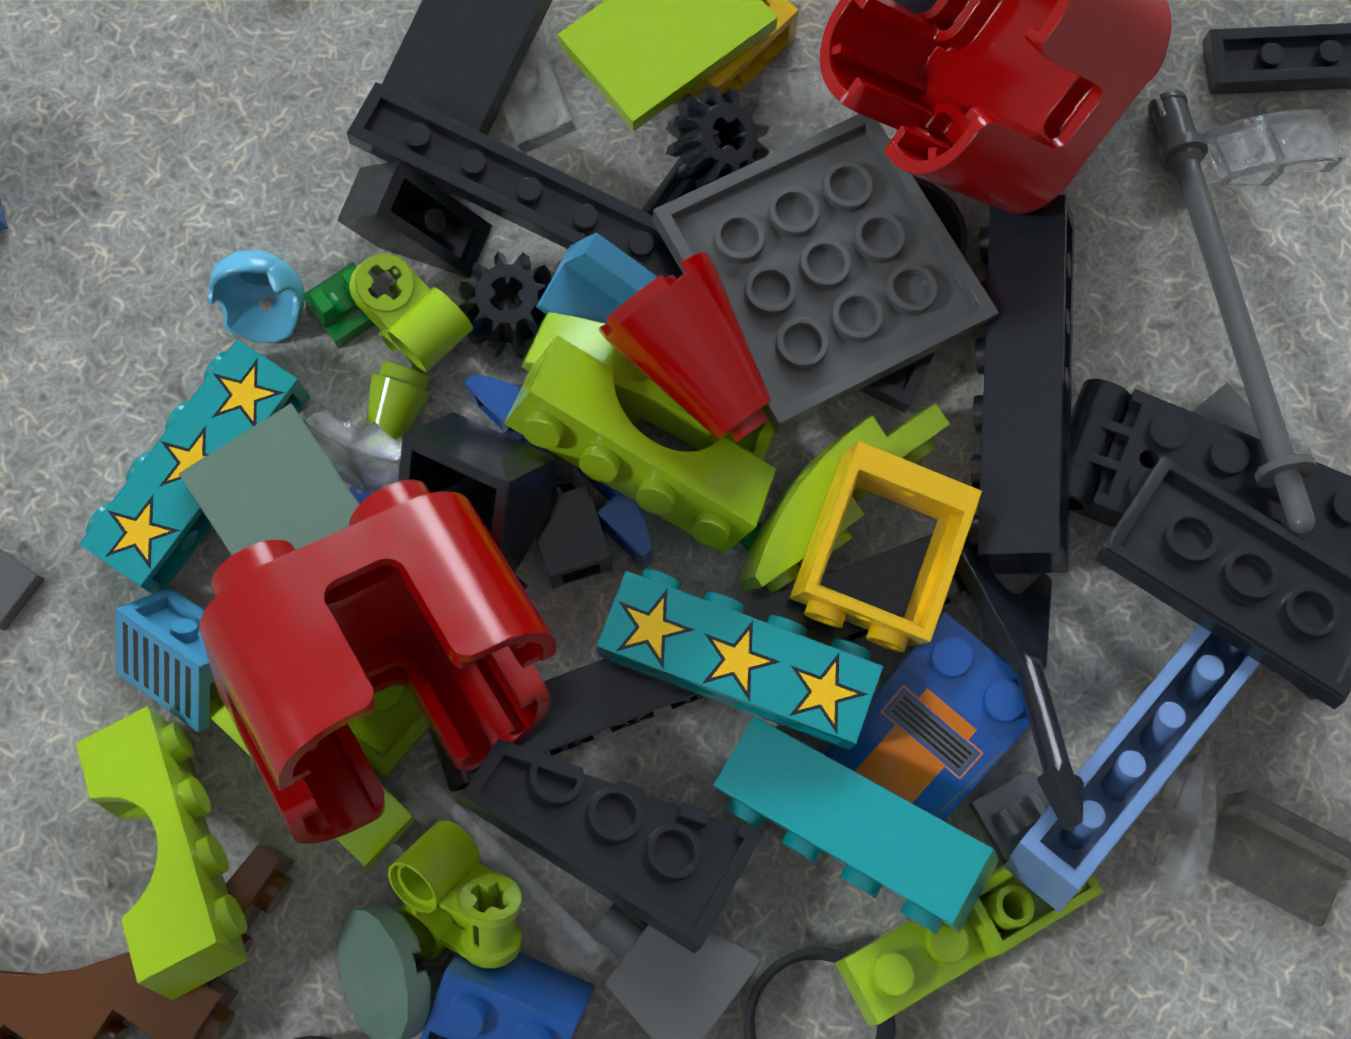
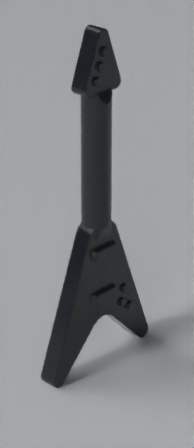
[956,543,1084,831]

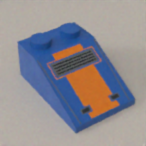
[824,612,1030,821]

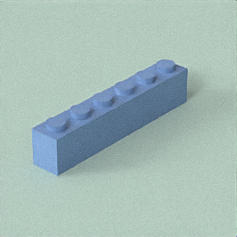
[1003,625,1260,913]

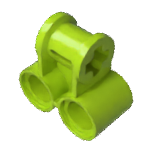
[349,253,473,373]
[388,820,522,968]

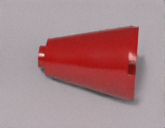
[598,251,771,443]

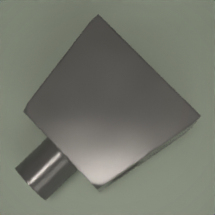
[591,903,762,1039]

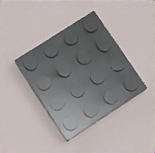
[652,114,999,432]

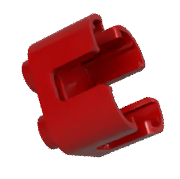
[820,0,1172,214]
[199,480,556,844]

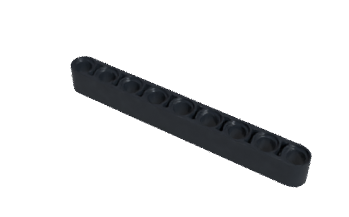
[429,534,979,792]

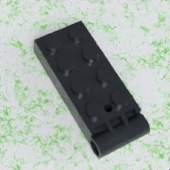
[1070,379,1351,567]

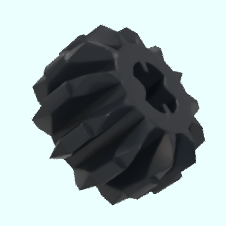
[665,86,770,189]
[458,251,552,359]

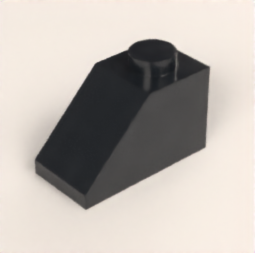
[337,160,492,278]

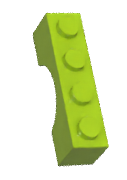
[504,335,776,554]
[76,706,249,1000]

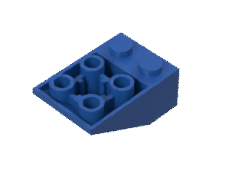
[420,953,595,1039]

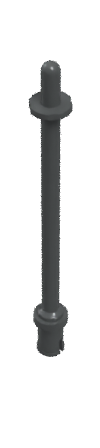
[1148,90,1317,535]

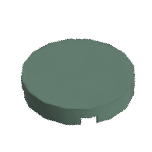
[338,904,431,1039]

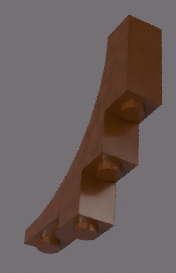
[0,844,295,1039]

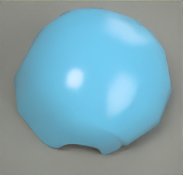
[207,250,304,343]

